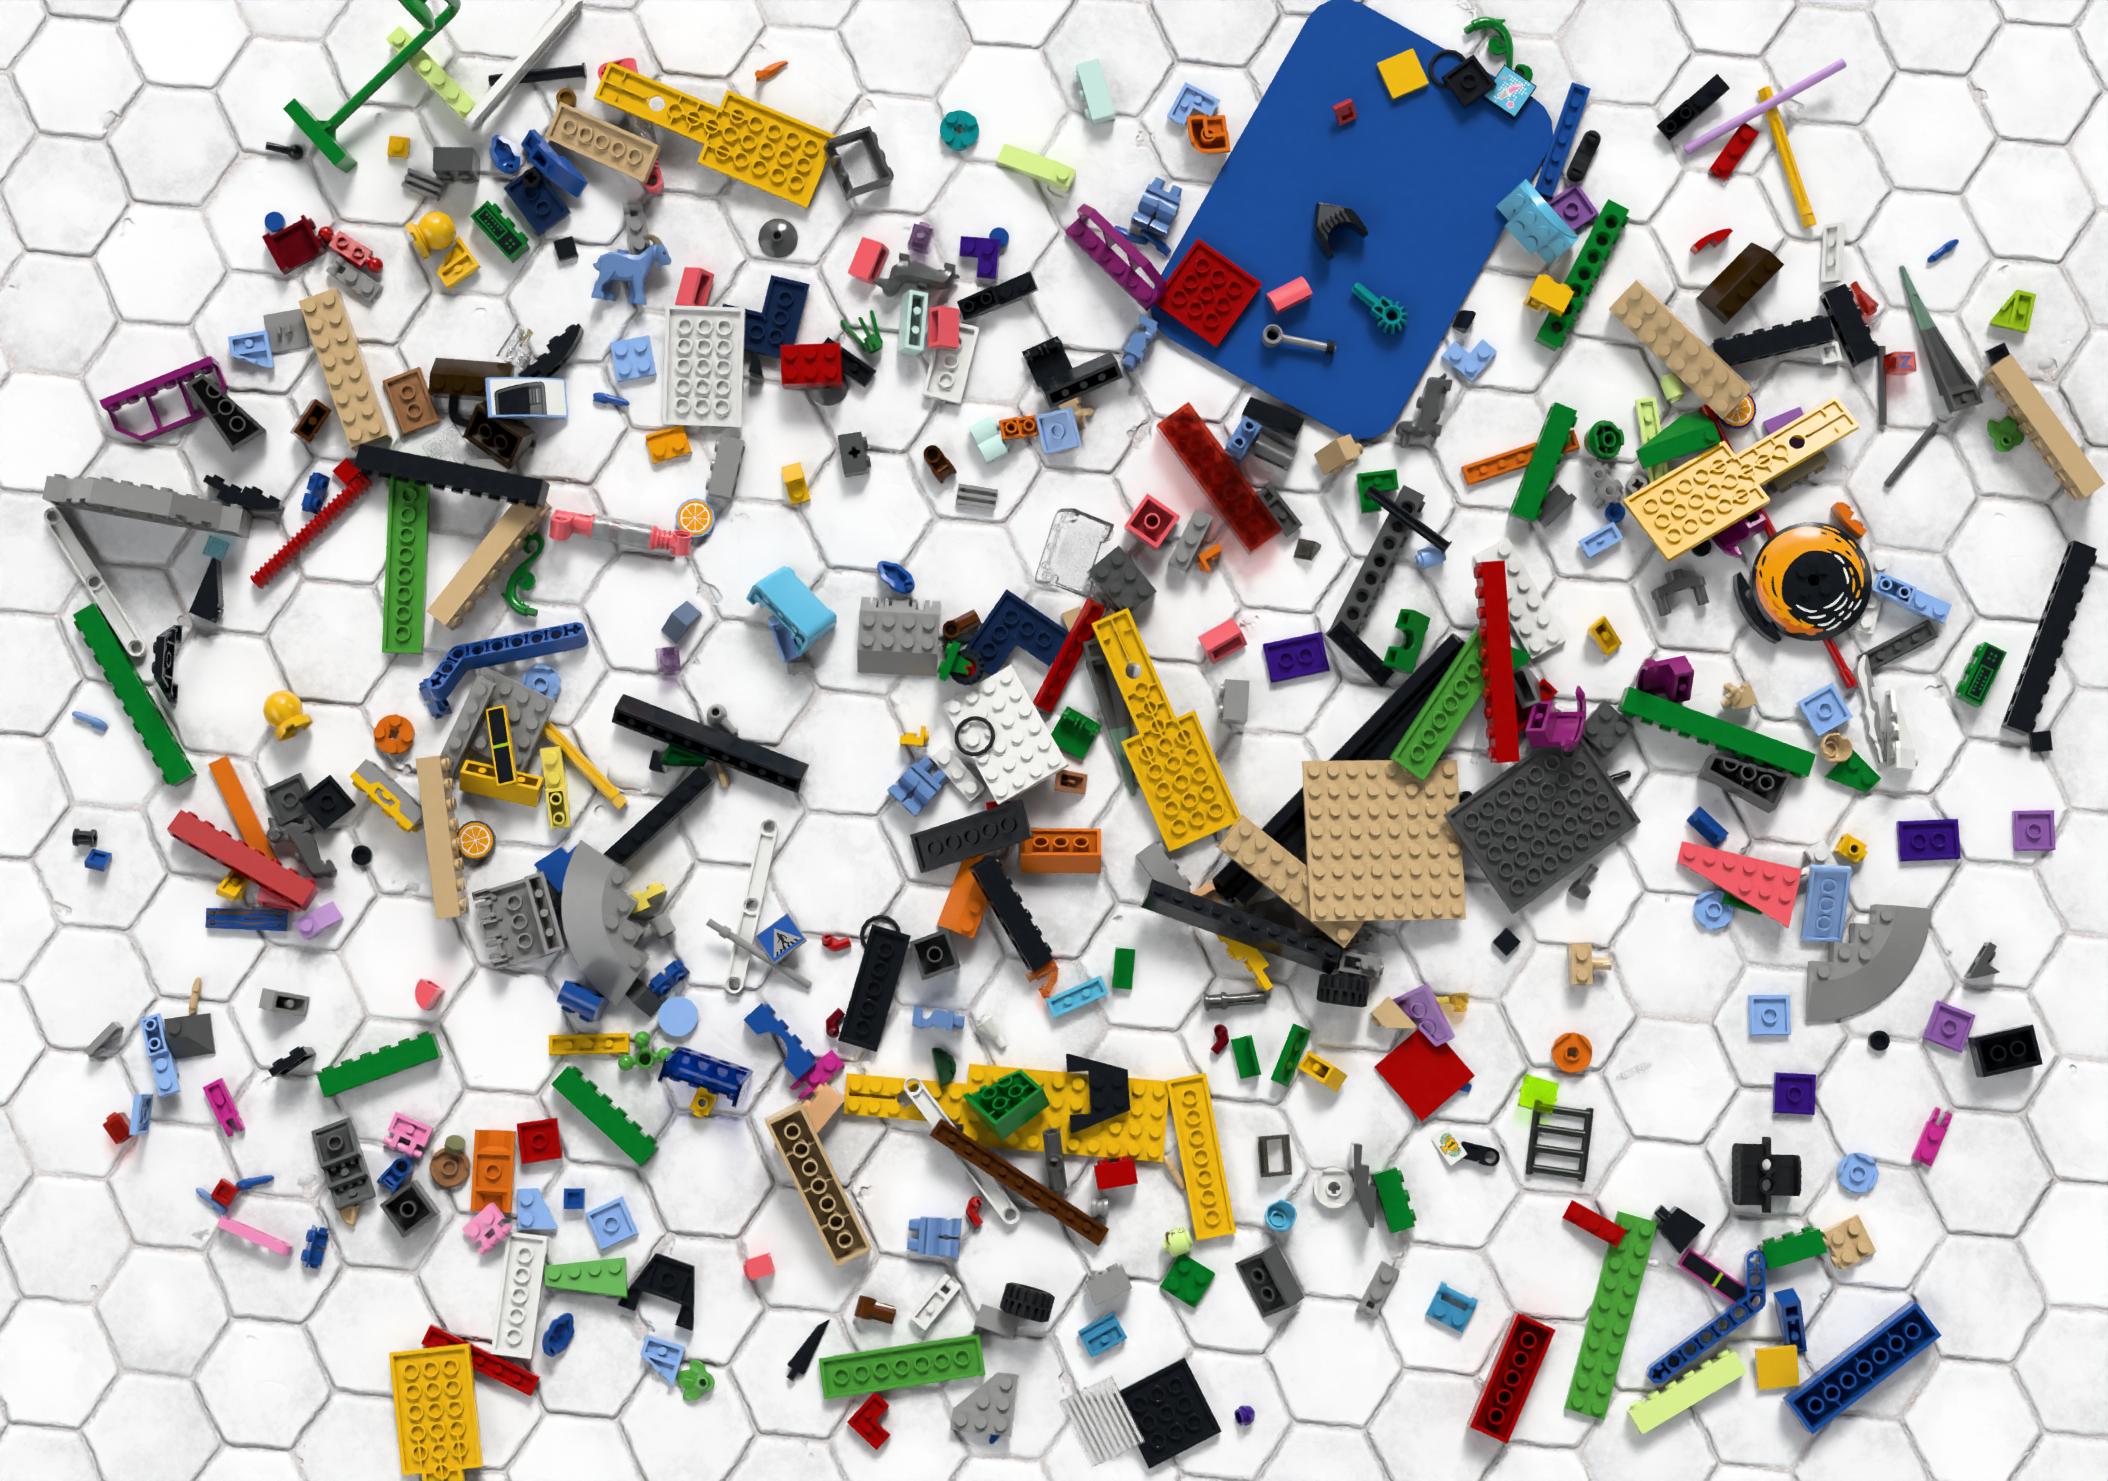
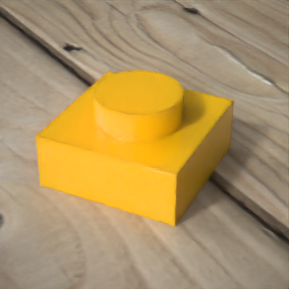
[387,136,411,159]

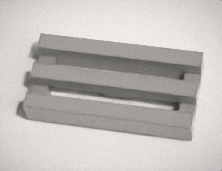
[401,168,446,201]
[956,483,998,510]

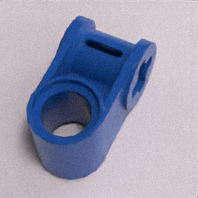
[377,1156,415,1195]

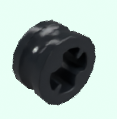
[522,169,541,189]

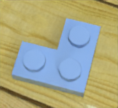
[1167,82,1220,127]
[1441,339,1497,382]

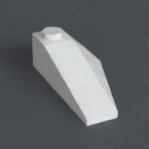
[1885,690,1918,771]

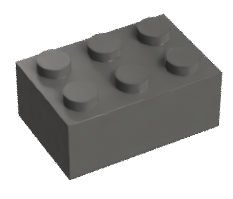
[1087,545,1157,613]

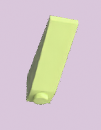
[996,143,1076,193]

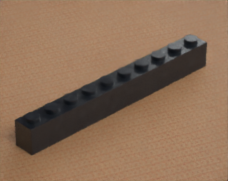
[354,444,550,509]
[2001,540,2097,736]
[612,694,809,793]
[552,766,715,914]
[1141,879,1342,974]

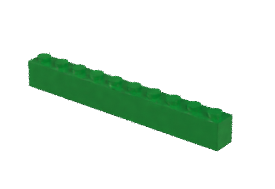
[73,603,197,787]
[1617,687,1816,780]

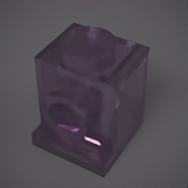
[907,222,934,255]
[655,646,681,676]

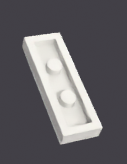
[1821,222,1845,284]
[930,745,985,802]

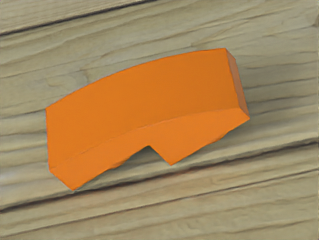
[998,415,1039,440]
[1831,502,1867,539]

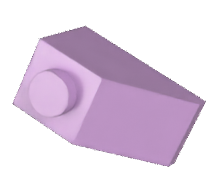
[294,901,343,940]

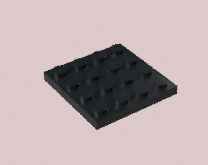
[1113,1357,1222,1469]

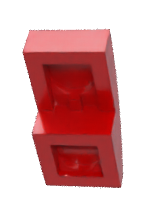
[1689,228,1733,255]

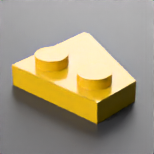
[436,237,481,290]

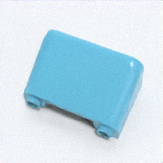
[746,566,837,655]

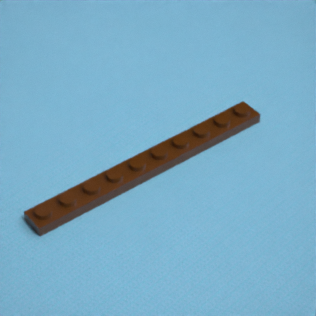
[929,1118,1109,1246]

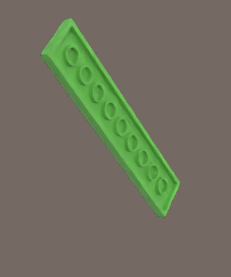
[382,456,432,654]
[1564,1211,1658,1420]

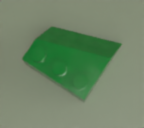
[962,1069,1050,1141]

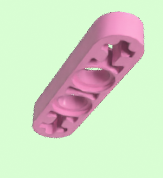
[217,1215,293,1256]

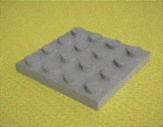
[468,667,556,773]

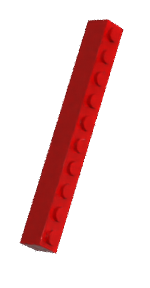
[1473,560,1520,763]

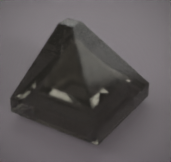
[1293,538,1321,561]

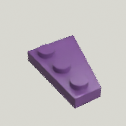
[1392,983,1455,1046]

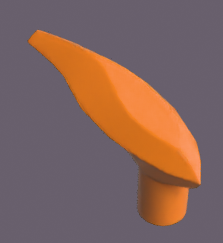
[755,60,789,82]

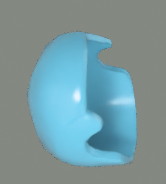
[1264,1200,1297,1232]

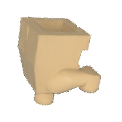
[1059,397,1094,431]
[1720,682,1757,709]

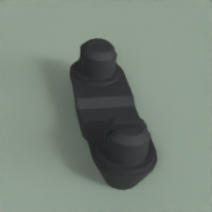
[1566,130,1601,182]

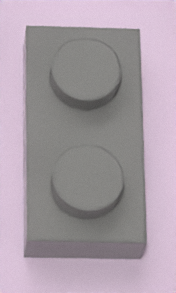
[84,1022,124,1056]

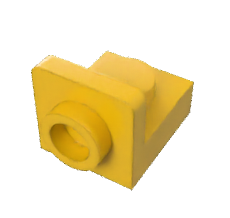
[899,726,929,747]

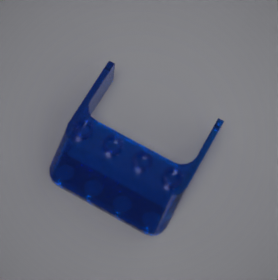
[658,1046,753,1108]

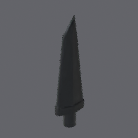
[787,1319,830,1381]

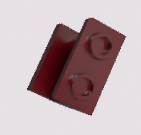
[262,214,326,275]

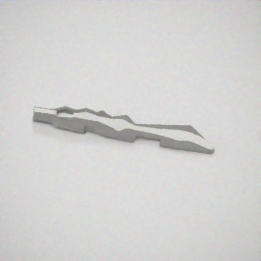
[1852,654,1886,763]

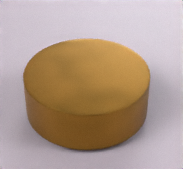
[556,88,577,107]

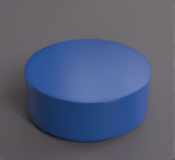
[264,211,286,232]
[989,227,1009,248]
[1604,503,1625,523]

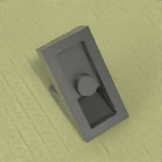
[1964,942,2000,979]

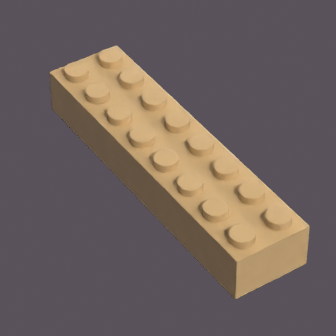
[1609,279,1753,419]
[298,288,393,452]
[1982,354,2105,501]
[427,501,552,631]
[416,754,469,919]
[1216,815,1365,948]
[764,1101,872,1267]

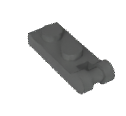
[1253,482,1303,538]

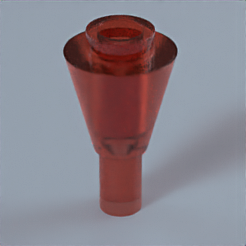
[1850,281,1879,316]

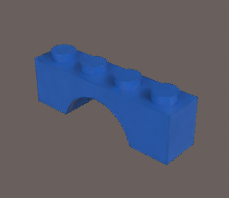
[743,1003,816,1080]

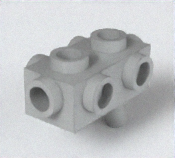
[1586,458,1625,509]
[1336,948,1384,982]

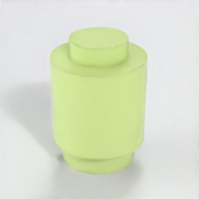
[1660,372,1686,403]

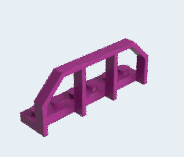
[1065,204,1168,311]
[99,356,228,442]

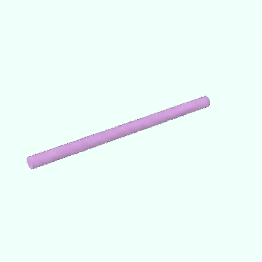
[1683,59,1847,155]

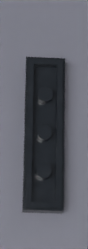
[1326,619,1394,687]

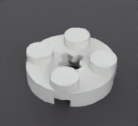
[1313,1167,1354,1208]

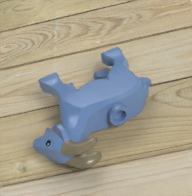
[591,234,671,305]

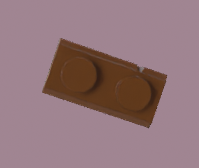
[290,399,332,444]

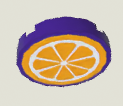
[1716,395,1756,429]

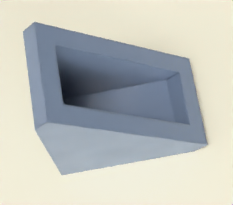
[661,601,702,643]

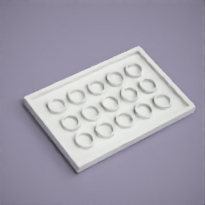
[662,305,746,427]
[942,665,1069,806]

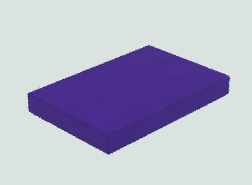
[1263,632,1330,683]
[1896,819,1961,862]

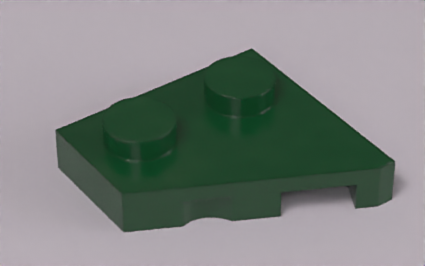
[660,744,708,767]

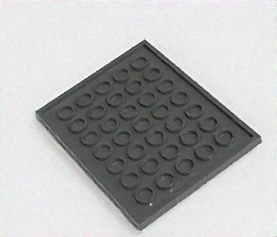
[1443,737,1641,914]

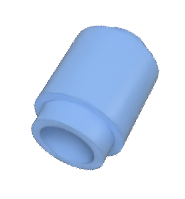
[1415,545,1446,569]

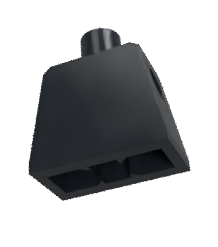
[1653,1204,1706,1254]

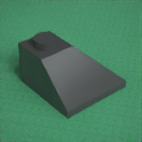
[164,1013,216,1059]

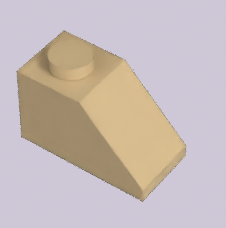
[1370,996,1416,1029]

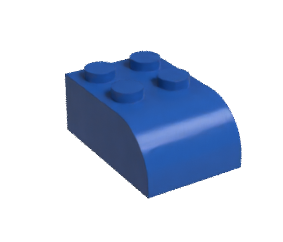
[557,980,609,1023]

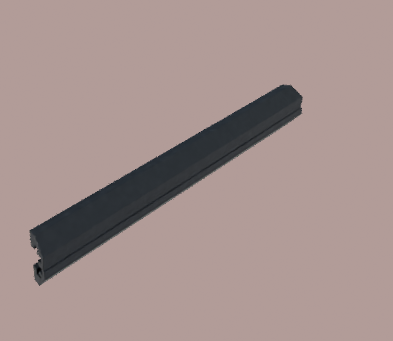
[1212,633,1465,907]

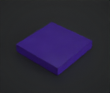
[1773,1072,1816,1115]

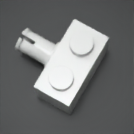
[1799,841,1838,884]

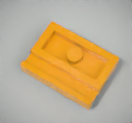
[645,425,692,464]

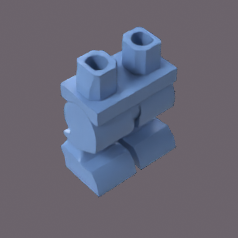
[1131,177,1182,239]
[1122,314,1158,372]
[1222,416,1261,463]
[887,757,947,818]
[912,1005,965,1031]
[907,1216,962,1258]

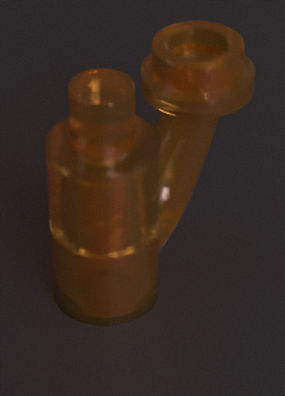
[1026,959,1059,999]

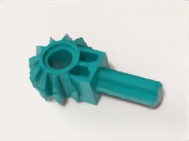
[1351,282,1409,334]

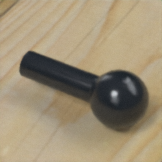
[265,142,304,160]

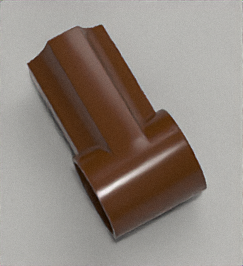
[942,609,982,641]
[854,1295,897,1324]

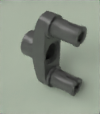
[1651,569,1709,616]

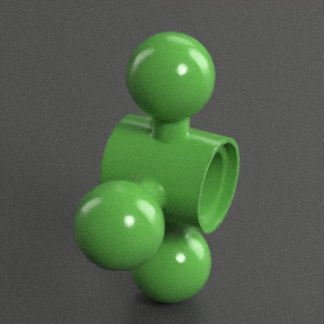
[618,1031,674,1071]

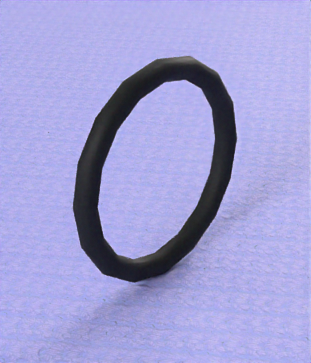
[1428,49,1466,89]
[955,716,995,756]
[860,915,901,949]

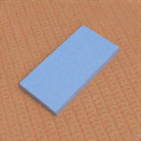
[1801,864,1852,942]

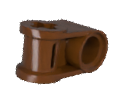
[924,445,957,484]

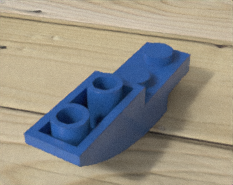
[521,129,588,198]

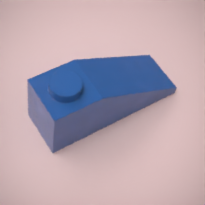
[1773,1288,1807,1354]

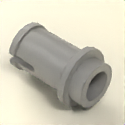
[787,658,812,675]

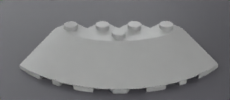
[561,840,650,1006]
[1805,904,1931,1022]

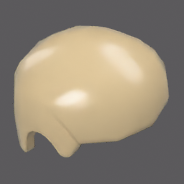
[1819,733,1853,763]

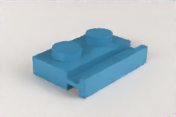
[1078,1311,1127,1358]

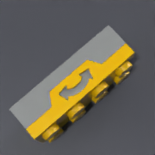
[349,759,424,833]

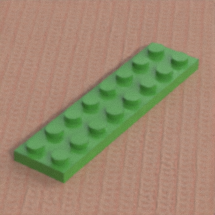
[1389,626,1484,781]
[819,1333,986,1399]

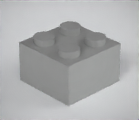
[1218,679,1249,724]

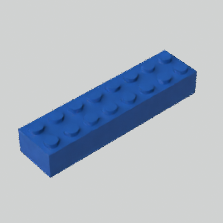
[1782,1300,1942,1435]

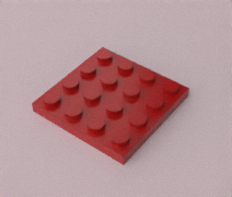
[1154,238,1262,348]

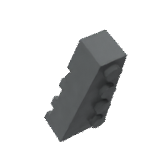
[186,374,266,452]
[1698,753,1793,813]

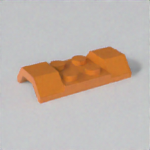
[470,1130,516,1213]

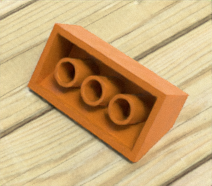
[1021,828,1101,873]
[937,855,1003,939]

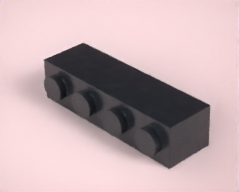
[1820,283,1879,368]
[1039,352,1123,409]

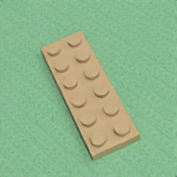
[545,102,662,183]

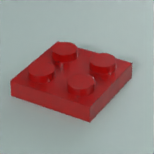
[517,1118,563,1164]

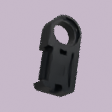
[1460,1141,1500,1166]

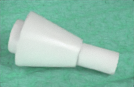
[976,1013,1007,1049]

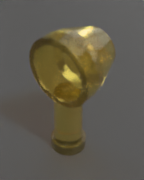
[1435,993,1469,1012]

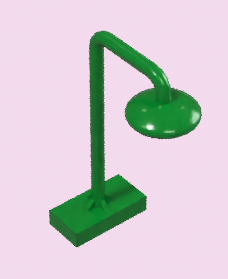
[283,0,461,173]

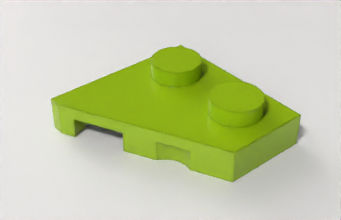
[1989,290,2036,334]

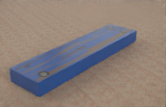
[205,908,288,931]

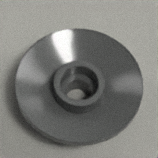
[758,219,798,258]
[809,374,848,406]

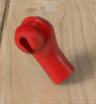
[822,933,851,952]
[966,1197,983,1228]

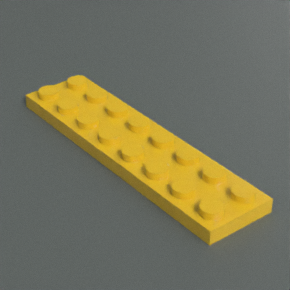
[1166,1073,1236,1241]

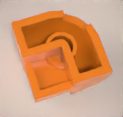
[1186,115,1230,155]

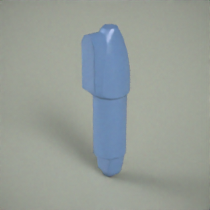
[72,711,108,732]
[196,1187,228,1215]

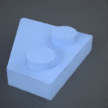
[228,330,275,369]
[517,1188,558,1230]
[640,1334,686,1385]

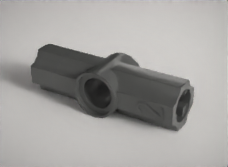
[1042,1128,1067,1191]

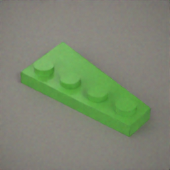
[544,1257,628,1299]

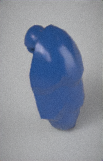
[489,135,520,175]
[877,561,915,594]
[542,1313,575,1357]

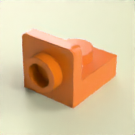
[1196,543,1223,574]

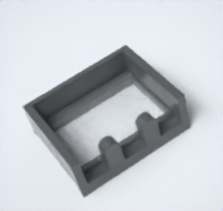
[823,126,894,201]

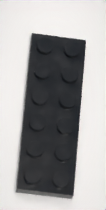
[910,799,1033,873]
[838,924,911,1052]

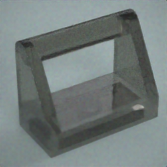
[1257,1134,1292,1177]

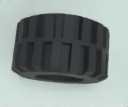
[1316,974,1370,1008]
[1000,1282,1055,1322]

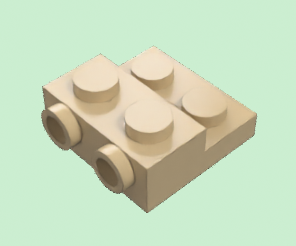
[1821,1214,1876,1270]

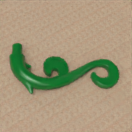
[1463,17,1533,82]
[501,532,545,617]

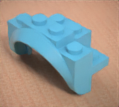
[1496,179,1579,265]

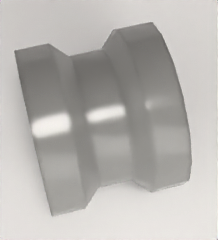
[1625,475,1648,495]
[1092,1197,1108,1217]

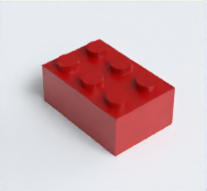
[780,343,843,389]

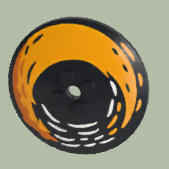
[1751,522,1872,641]

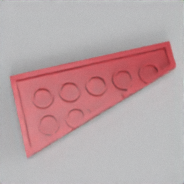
[1677,841,1802,928]

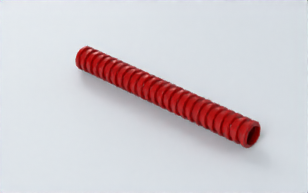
[250,473,373,589]

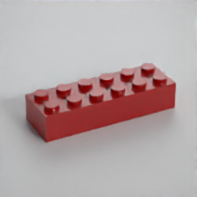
[1467,1311,1555,1444]

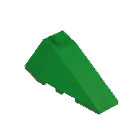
[1636,410,1721,470]

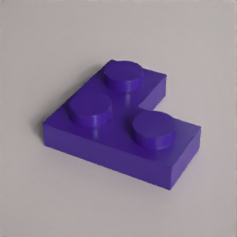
[959,236,1001,279]

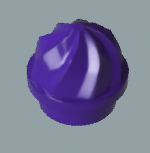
[1234,1405,1255,1426]

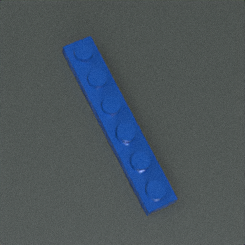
[1535,82,1591,199]

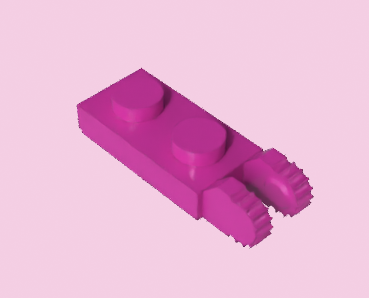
[790,1049,845,1100]
[203,1078,245,1137]
[1911,1107,1952,1166]

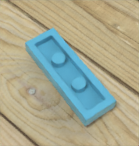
[1046,975,1109,1018]

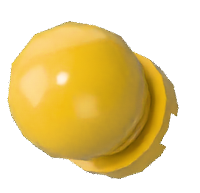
[405,211,456,260]
[263,690,313,742]

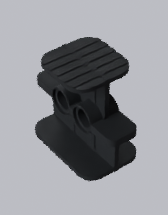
[1732,1137,1802,1213]

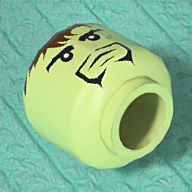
[1162,1227,1193,1257]

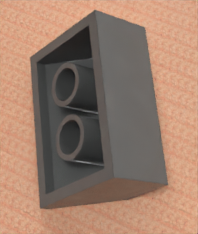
[1235,1243,1304,1318]

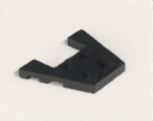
[152,625,183,703]
[1066,1054,1130,1133]
[618,1253,695,1331]

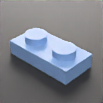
[1578,521,1624,559]

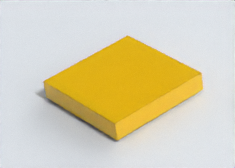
[1376,48,1429,100]
[1755,1345,1799,1390]

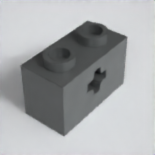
[838,431,871,477]

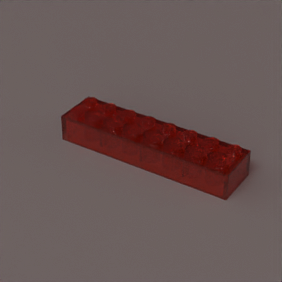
[1156,402,1283,556]

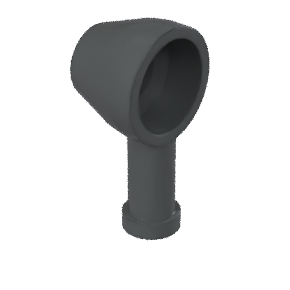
[1568,863,1599,900]

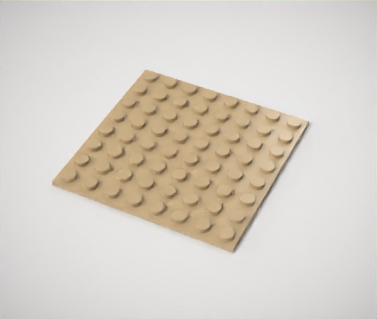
[1302,760,1466,922]

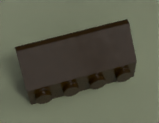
[1697,242,1784,325]
[428,358,515,401]

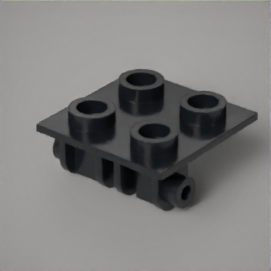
[1022,336,1072,387]

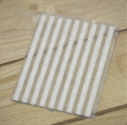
[1058,1375,1145,1468]

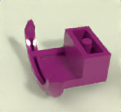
[1711,510,1766,558]
[1636,655,1694,703]
[1525,686,1586,753]

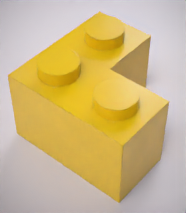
[1523,274,1574,317]

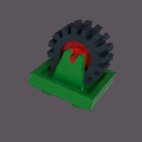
[936,640,985,685]

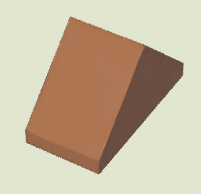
[1054,770,1087,794]

